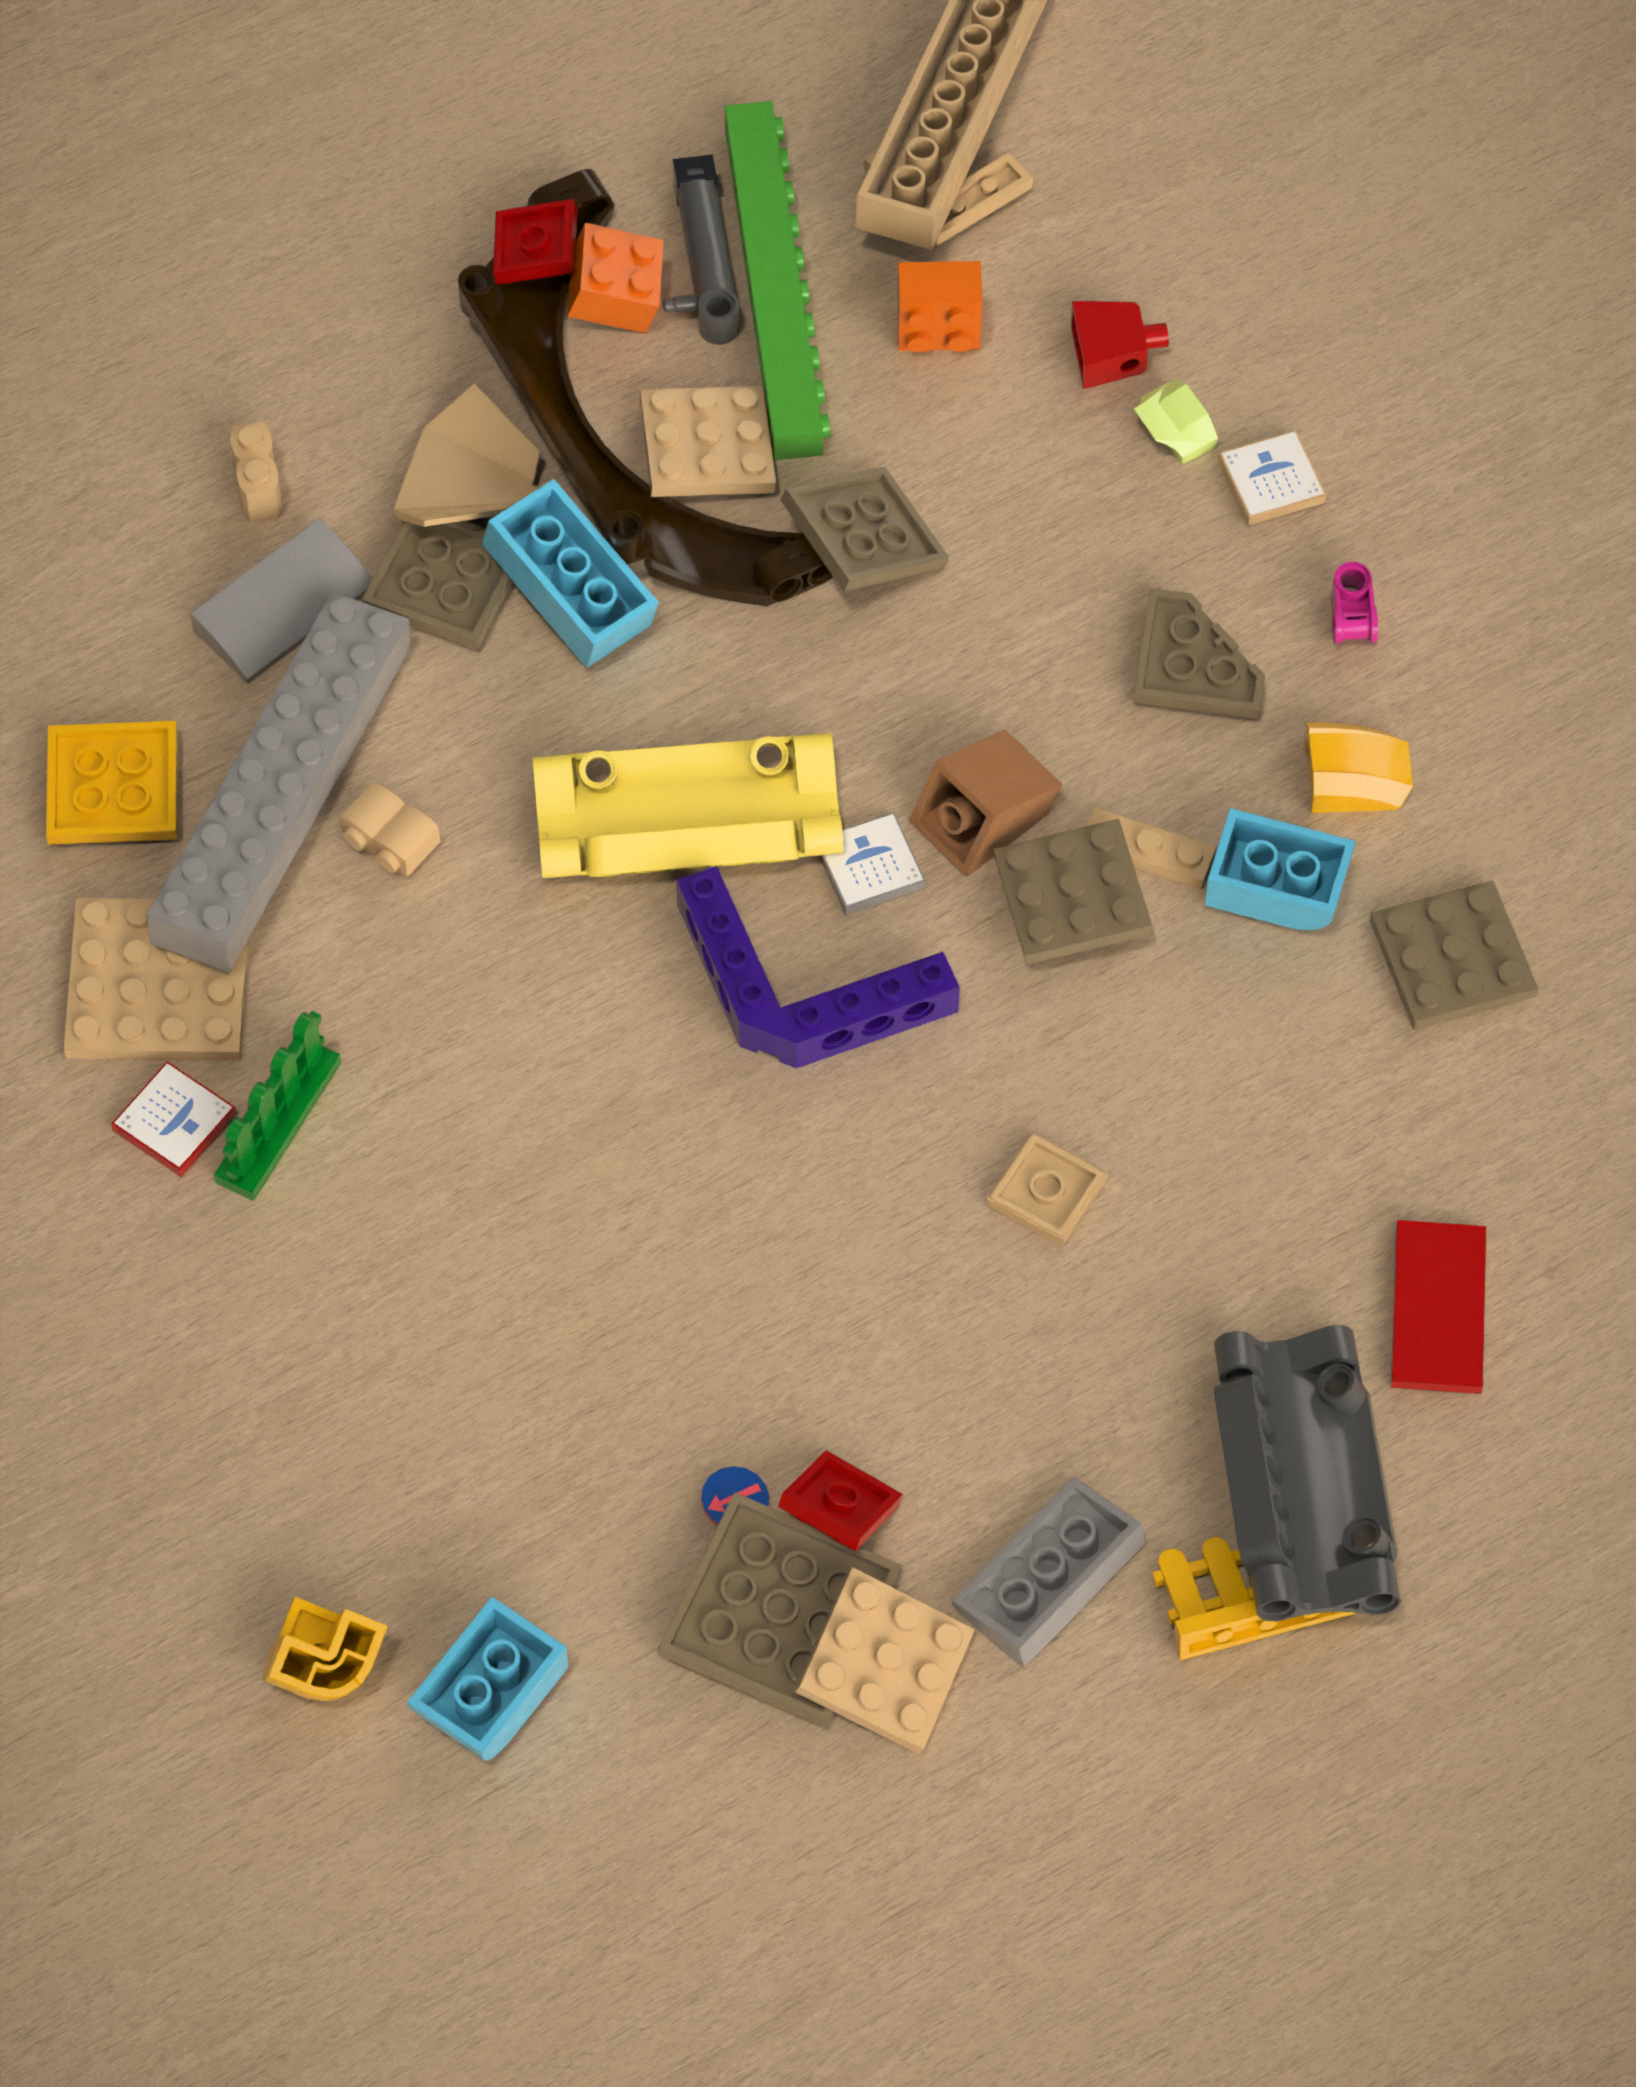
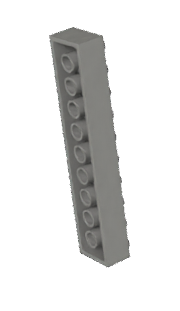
[147,591,411,973]

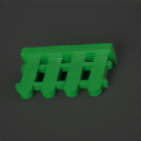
[214,1010,341,1201]

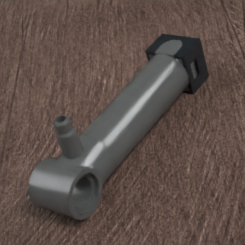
[663,154,739,345]

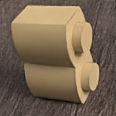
[230,421,282,522]
[340,782,441,877]

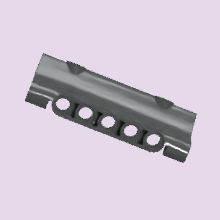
[1214,1325,1401,1622]

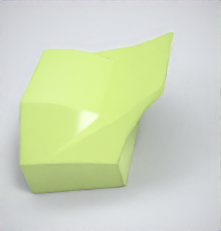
[1133,379,1218,464]

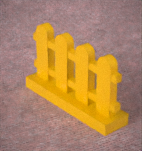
[1152,1537,1355,1660]

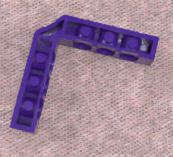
[676,866,960,1068]

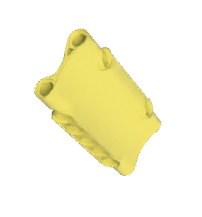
[532,733,844,879]

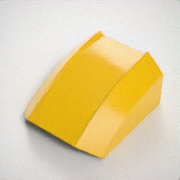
[1304,722,1413,813]

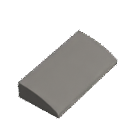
[191,518,372,684]
[952,1477,1146,1668]

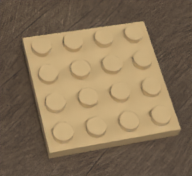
[64,898,248,1060]

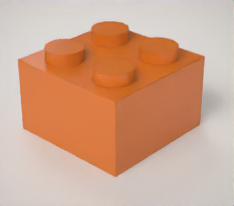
[567,223,664,334]
[897,261,983,353]

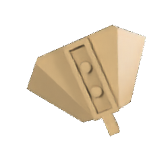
[393,383,563,527]

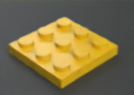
[46,721,178,845]

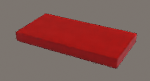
[1391,1220,1486,1394]

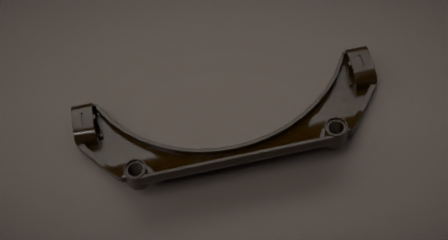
[458,169,833,606]

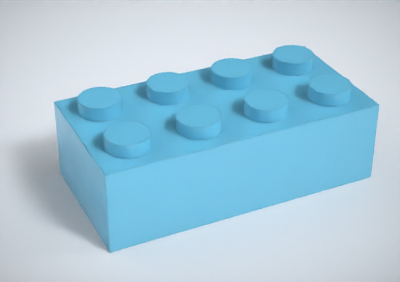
[482,479,659,668]

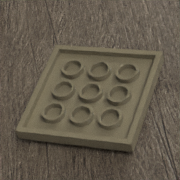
[657,1492,902,1729]

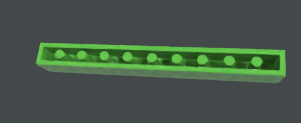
[725,101,830,460]

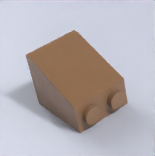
[909,730,1063,876]

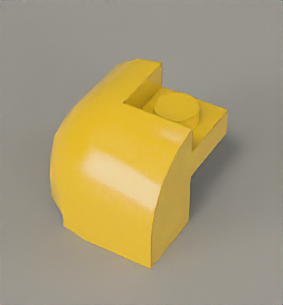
[262,1596,388,1702]

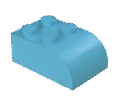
[1204,808,1356,930]
[407,1597,568,1761]

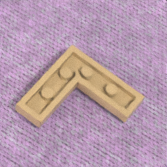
[864,150,1033,246]
[1087,808,1217,890]

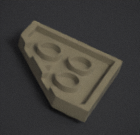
[1133,588,1265,720]

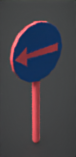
[701,1466,769,1525]

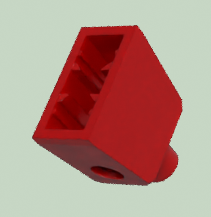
[1070,301,1169,389]

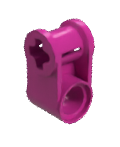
[1331,561,1378,644]

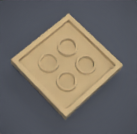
[639,386,776,497]
[795,1567,975,1754]

